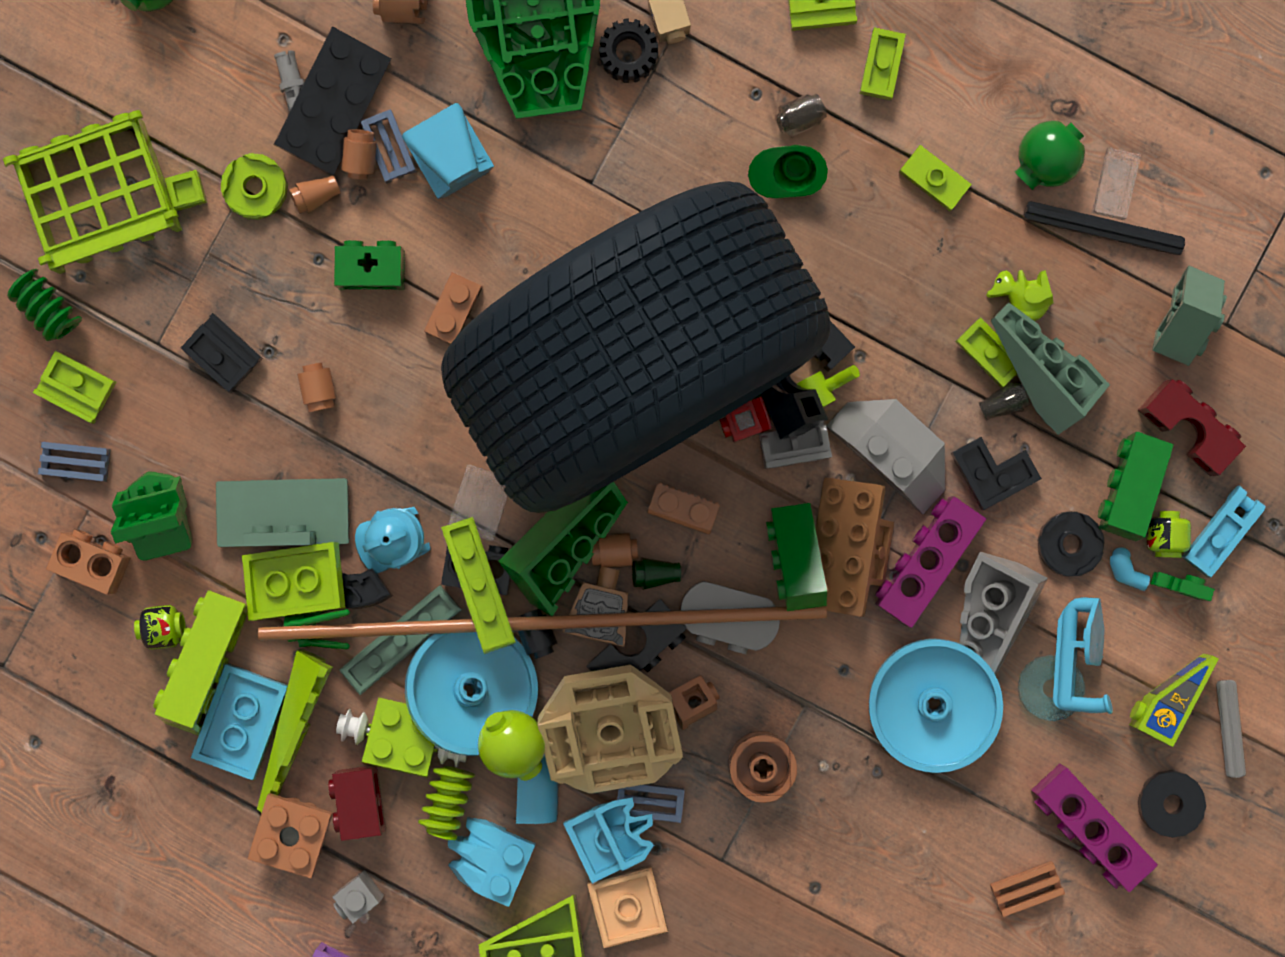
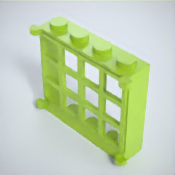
[3,110,182,274]

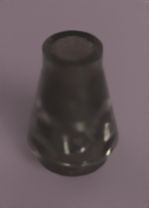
[979,381,1031,421]

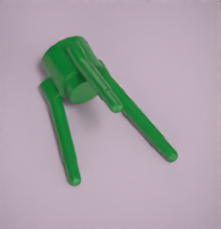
[284,609,350,650]

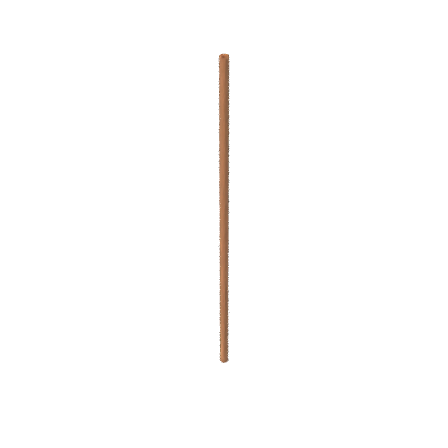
[258,606,827,641]

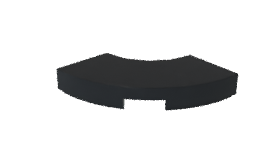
[342,568,393,609]

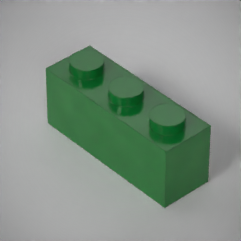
[1097,431,1174,542]
[766,503,827,611]

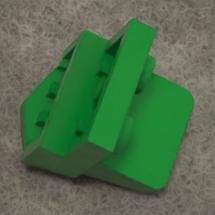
[111,471,193,561]

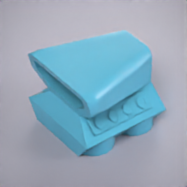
[402,103,494,199]

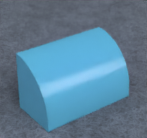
[516,754,559,824]

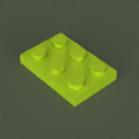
[242,542,346,621]

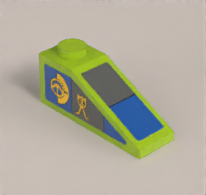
[1129,653,1219,747]

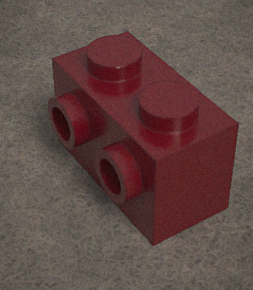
[328,766,386,841]

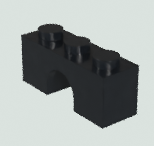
[587,598,687,673]

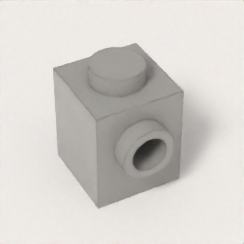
[332,870,384,924]

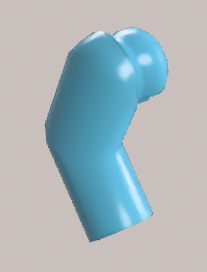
[1110,547,1150,591]

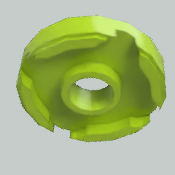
[221,153,288,220]

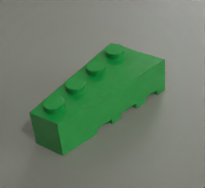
[499,482,628,617]

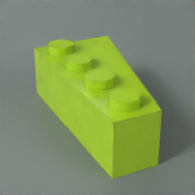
[153,590,248,736]

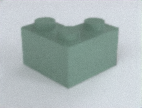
[1152,265,1227,366]

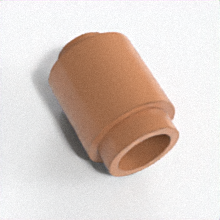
[342,129,377,180]
[297,363,336,412]
[592,533,639,568]

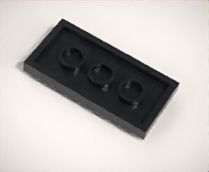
[273,26,392,176]

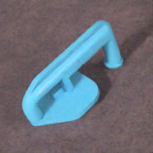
[1053,597,1113,714]

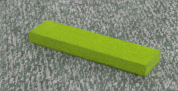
[441,517,516,654]

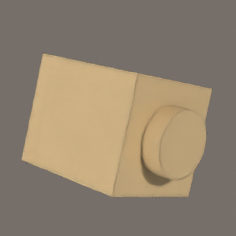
[648,0,691,44]

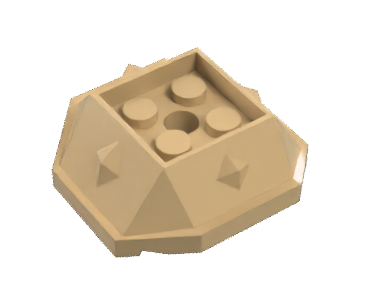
[538,665,683,794]

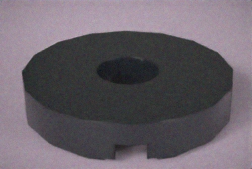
[1037,511,1105,576]
[1138,770,1206,838]

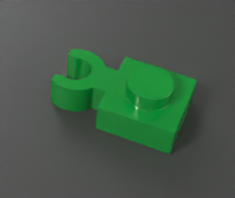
[1150,572,1215,602]

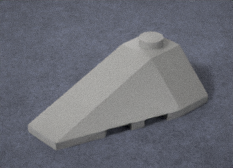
[959,552,1048,676]

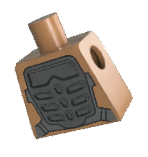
[563,567,628,647]

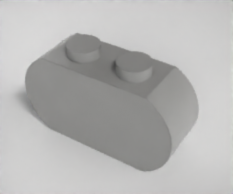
[681,581,780,654]

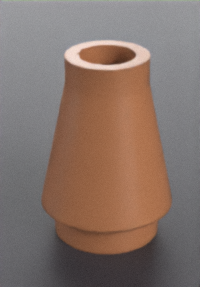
[289,175,341,214]

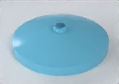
[405,632,538,756]
[868,639,1003,773]

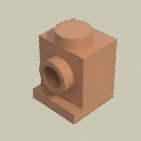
[669,675,720,730]

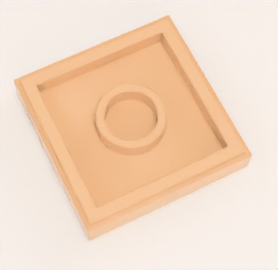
[587,866,668,948]

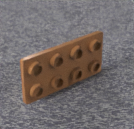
[816,478,894,617]

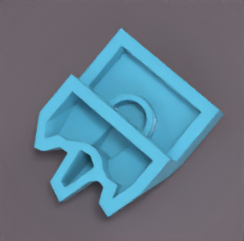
[563,797,654,884]
[448,817,536,907]

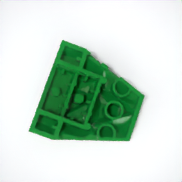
[466,0,600,119]

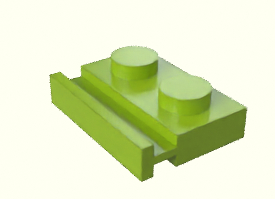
[788,0,857,31]
[33,351,117,424]

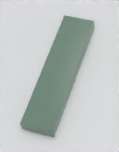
[339,585,462,695]

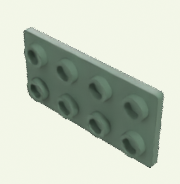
[216,478,349,547]

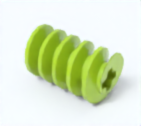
[418,766,475,840]

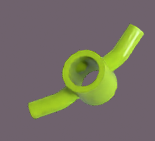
[767,365,860,420]

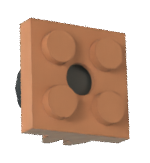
[248,793,333,878]

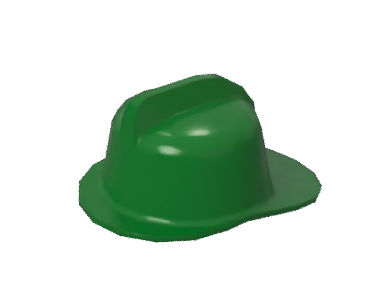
[748,145,828,198]

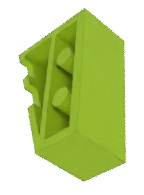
[478,894,585,957]

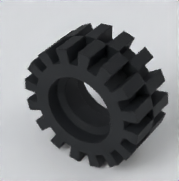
[599,18,658,83]

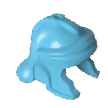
[355,507,431,573]

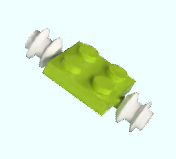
[336,697,467,778]

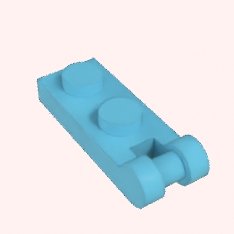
[1182,485,1266,578]

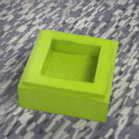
[165,170,207,211]

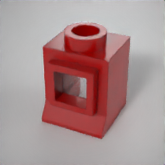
[719,397,772,443]

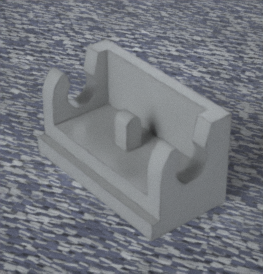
[759,423,832,469]

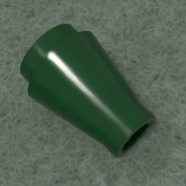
[632,557,681,590]

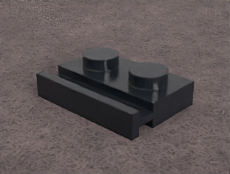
[181,313,263,393]

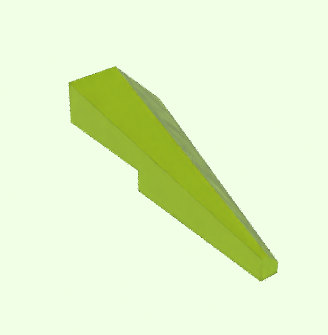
[257,648,333,813]

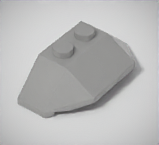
[826,399,945,515]

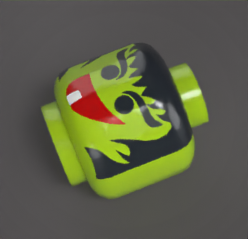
[1147,511,1191,558]
[134,605,186,650]

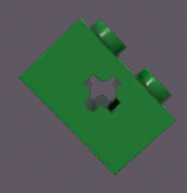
[334,240,405,290]

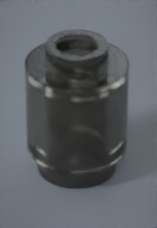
[775,94,827,137]

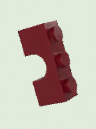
[1138,379,1246,476]

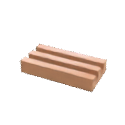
[990,861,1065,917]

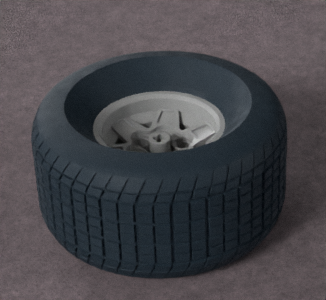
[441,181,831,513]

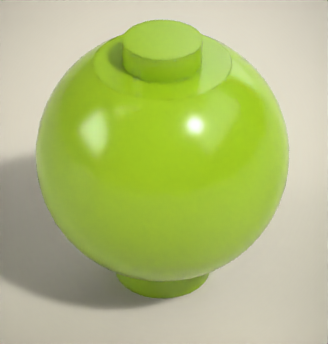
[478,710,545,781]

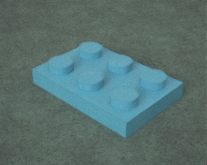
[191,664,288,780]

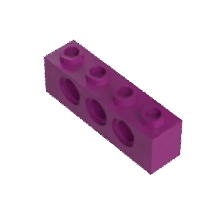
[875,496,987,628]
[1031,763,1158,893]

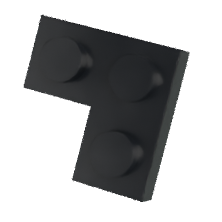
[951,437,1042,510]

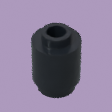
[517,609,558,659]

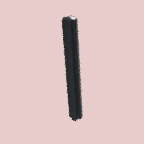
[1024,201,1185,255]

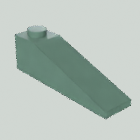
[991,303,1110,435]

